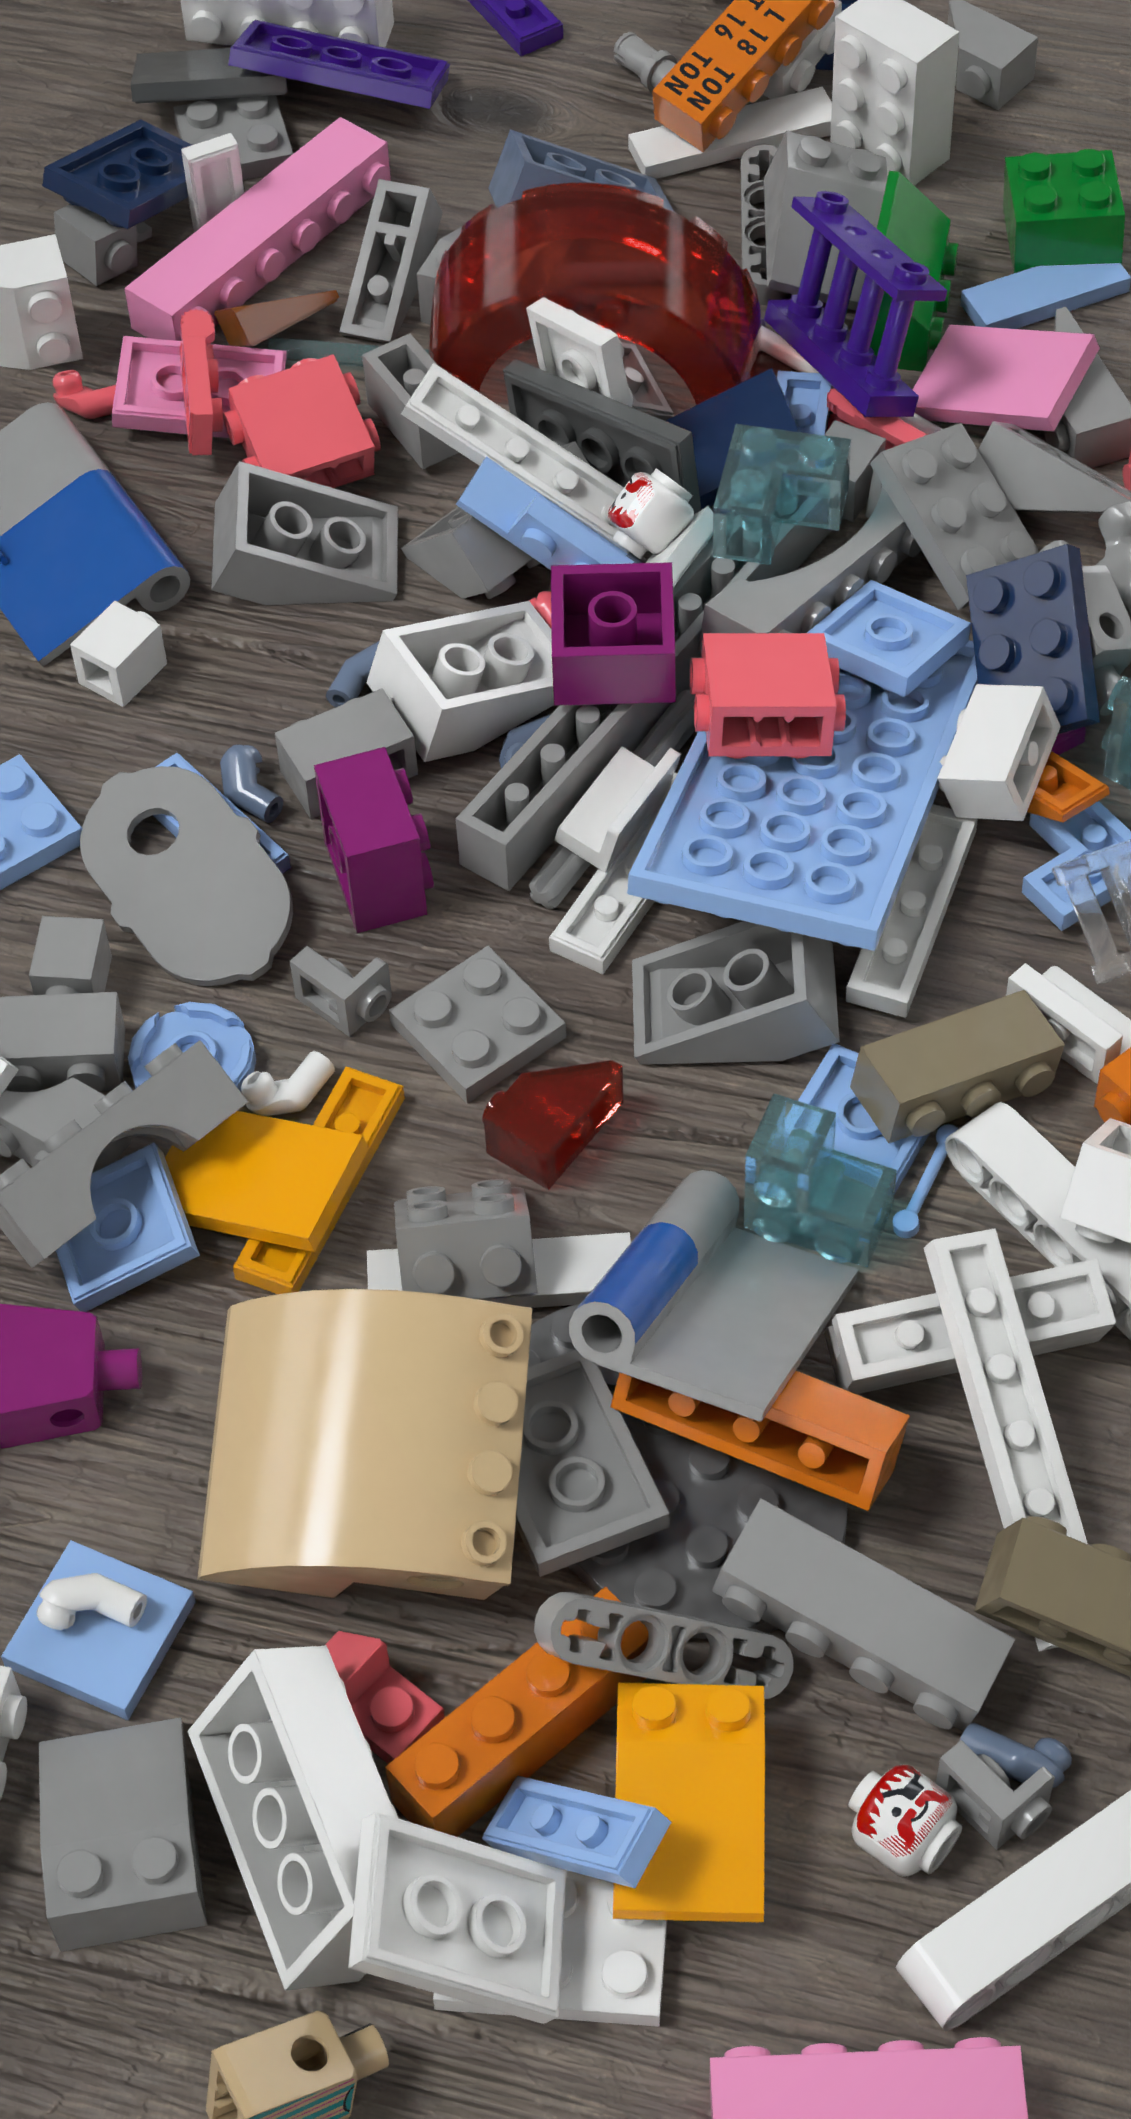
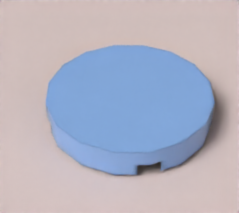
[128,1002,256,1092]

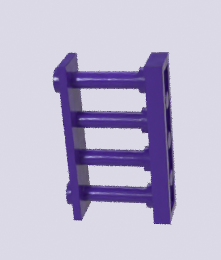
[764,191,948,417]

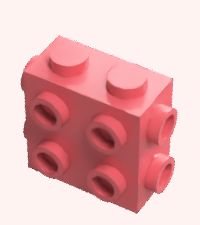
[223,354,381,488]
[690,633,846,759]

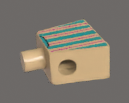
[206,2011,389,2119]

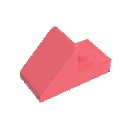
[324,1631,445,1764]

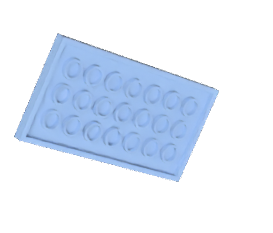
[627,640,978,951]

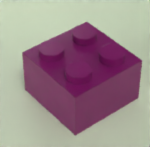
[551,562,676,706]
[314,747,434,933]

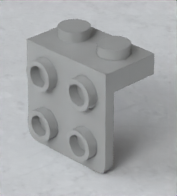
[394,1179,538,1299]

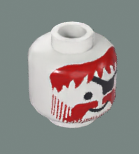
[608,469,694,559]
[848,1764,962,1877]

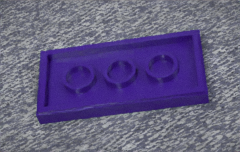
[228,20,450,109]

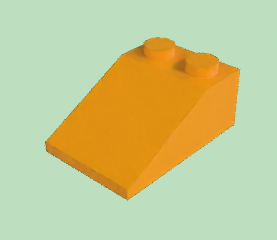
[613,1682,765,1923]

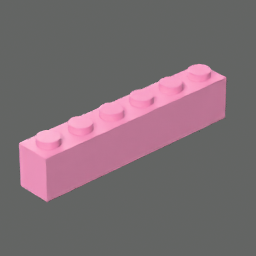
[124,117,391,341]

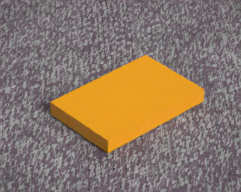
[165,1111,369,1252]

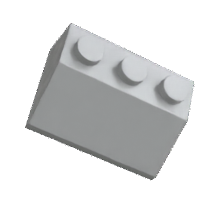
[401,441,589,599]

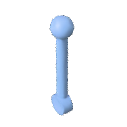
[893,1124,958,1239]

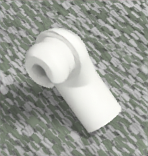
[241,1051,335,1116]
[36,1573,147,1630]

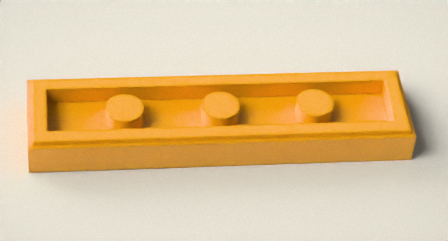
[233,1066,405,1294]

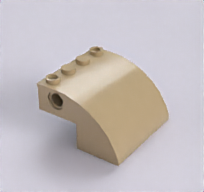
[197,1289,533,1600]

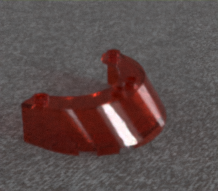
[428,183,761,405]

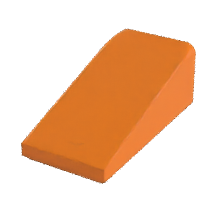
[1027,751,1110,823]

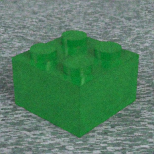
[1003,149,1125,273]

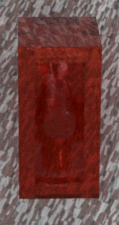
[482,1060,624,1190]

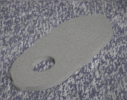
[80,766,293,986]

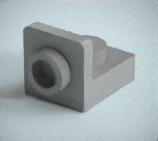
[290,946,392,1037]
[936,1740,1055,1850]

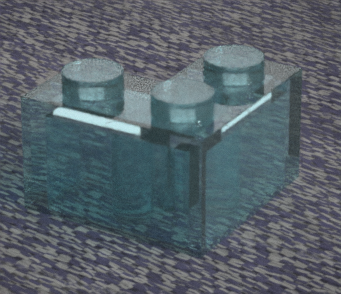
[713,424,851,565]
[744,1093,897,1268]

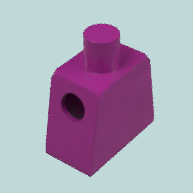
[0,1304,142,1449]

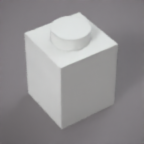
[70,601,167,708]

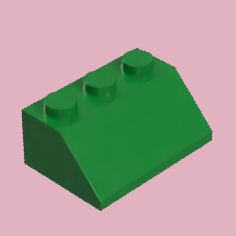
[870,171,959,372]

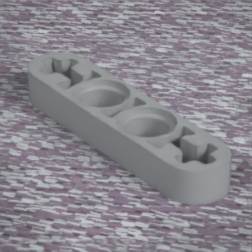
[741,144,789,305]
[534,1592,794,1699]

